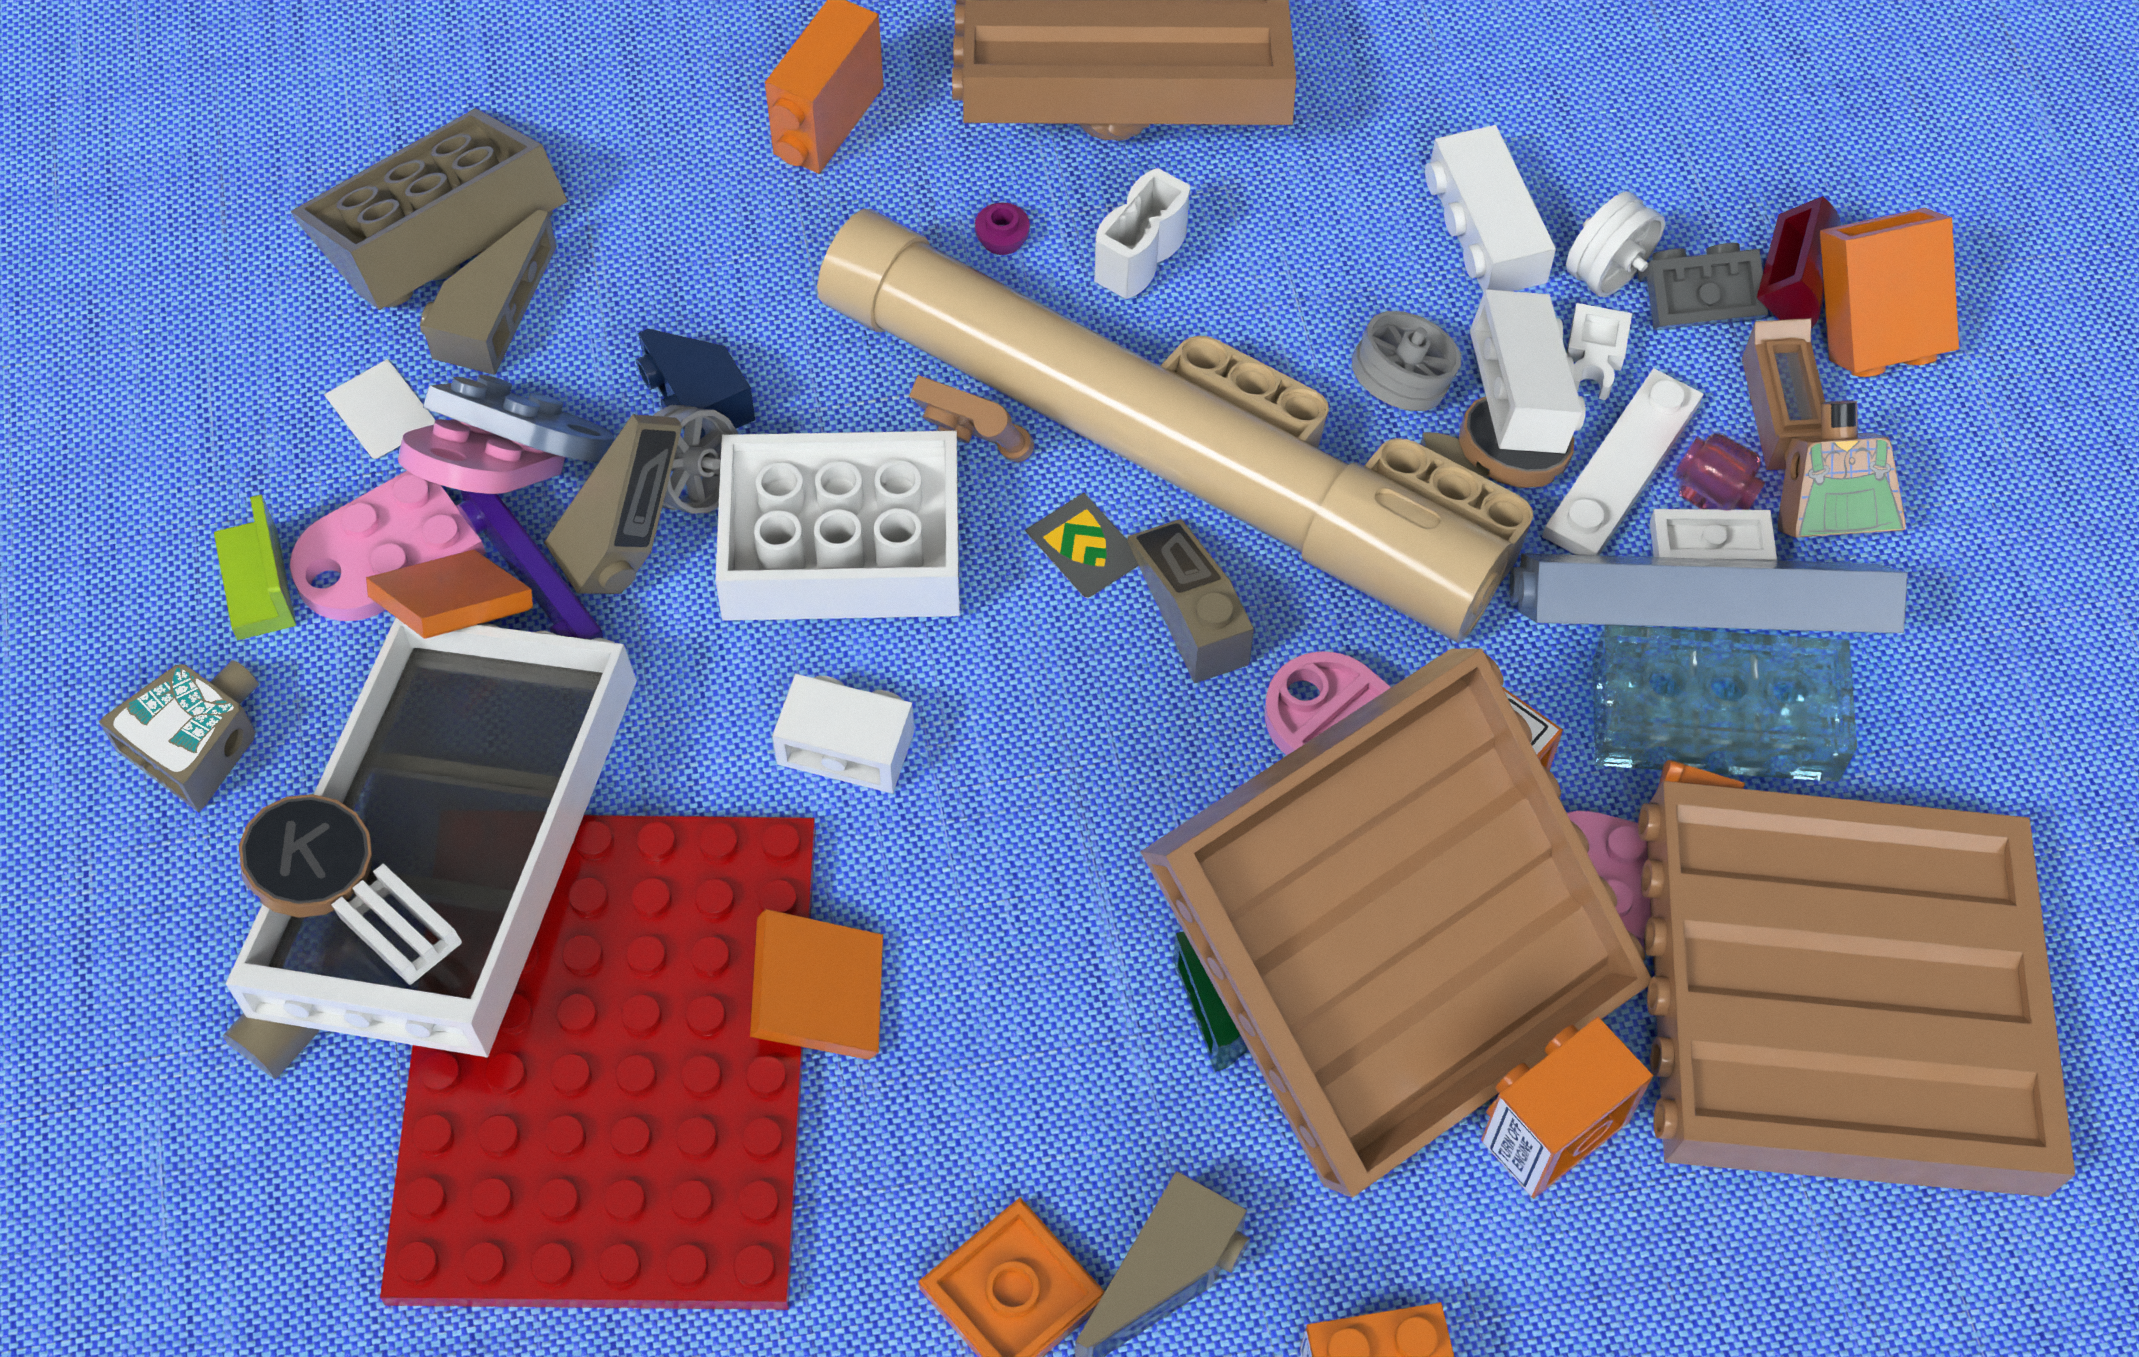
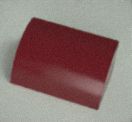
[1756,196,1841,329]

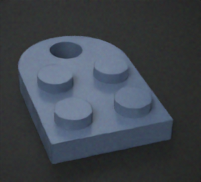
[423,375,614,462]

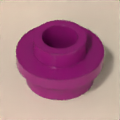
[975,202,1030,255]

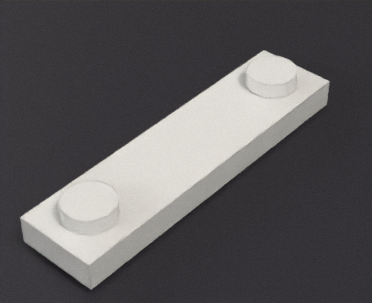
[1542,368,1704,555]

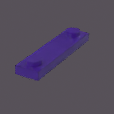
[457,490,604,640]

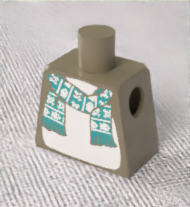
[99,660,259,813]

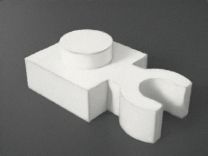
[1566,303,1632,400]

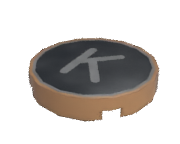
[1459,396,1574,488]
[239,794,372,918]

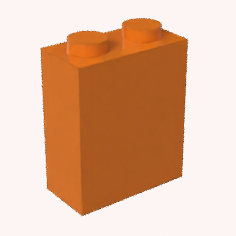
[765,0,884,174]
[1820,207,1959,377]

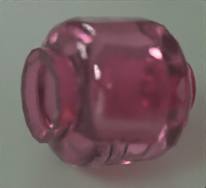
[1673,432,1765,511]

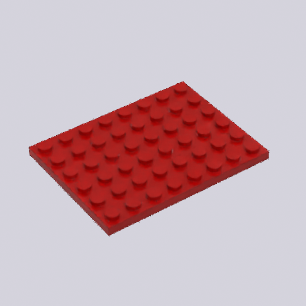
[380,814,816,1310]

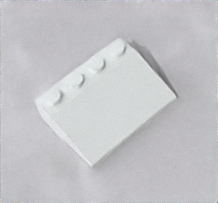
[715,431,960,621]

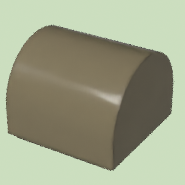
[223,1013,319,1080]

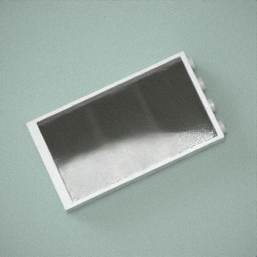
[225,618,637,1057]

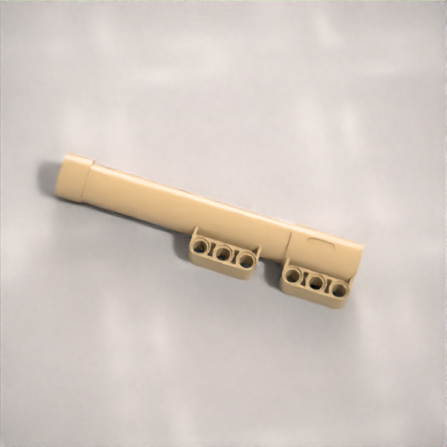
[817,209,1534,644]

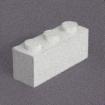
[1425,125,1556,293]
[1470,289,1586,454]

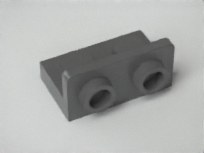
[1637,243,1768,330]

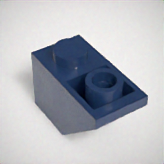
[636,329,755,440]

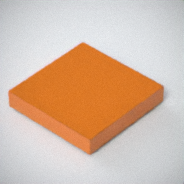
[366,550,533,639]
[750,909,883,1060]
[918,1197,1105,1357]

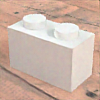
[772,674,914,794]

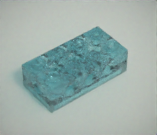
[1592,625,1857,782]

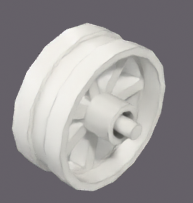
[1566,191,1665,297]

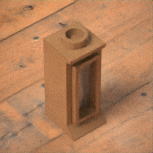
[1742,318,1825,470]

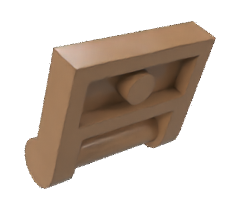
[909,375,1034,462]

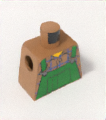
[1778,401,1905,538]

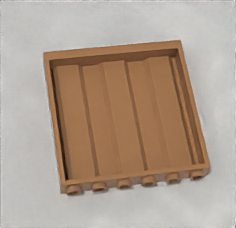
[952,0,1296,125]
[1140,648,1651,1198]
[1638,781,2075,1197]

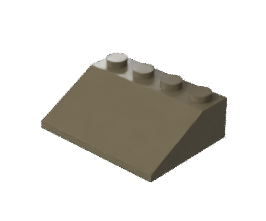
[291,108,568,310]

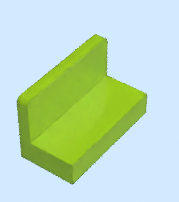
[214,494,296,641]

